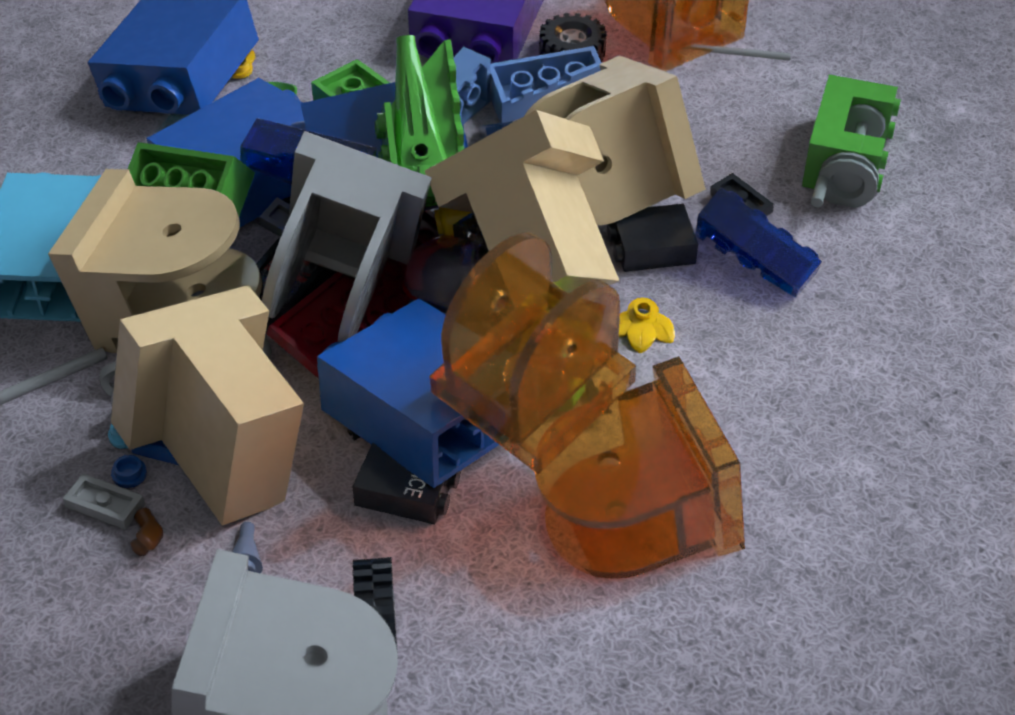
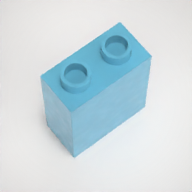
[0,172,101,322]

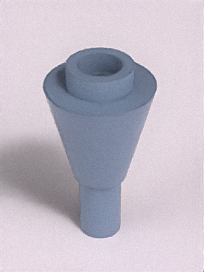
[232,522,263,573]

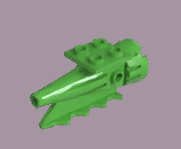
[374,35,464,207]

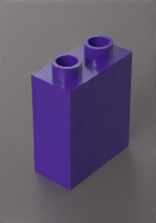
[408,0,544,64]

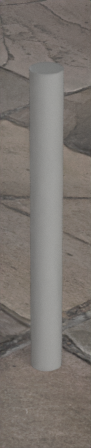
[683,43,791,61]
[0,347,107,405]

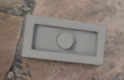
[63,474,145,530]

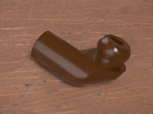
[131,507,164,556]

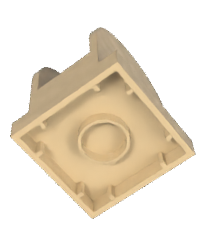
[523,56,706,226]
[48,169,262,353]

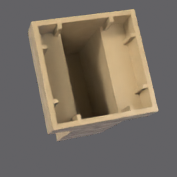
[425,110,619,307]
[111,285,304,526]

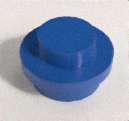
[111,455,147,488]

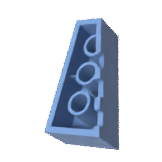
[490,46,601,123]
[453,47,491,124]

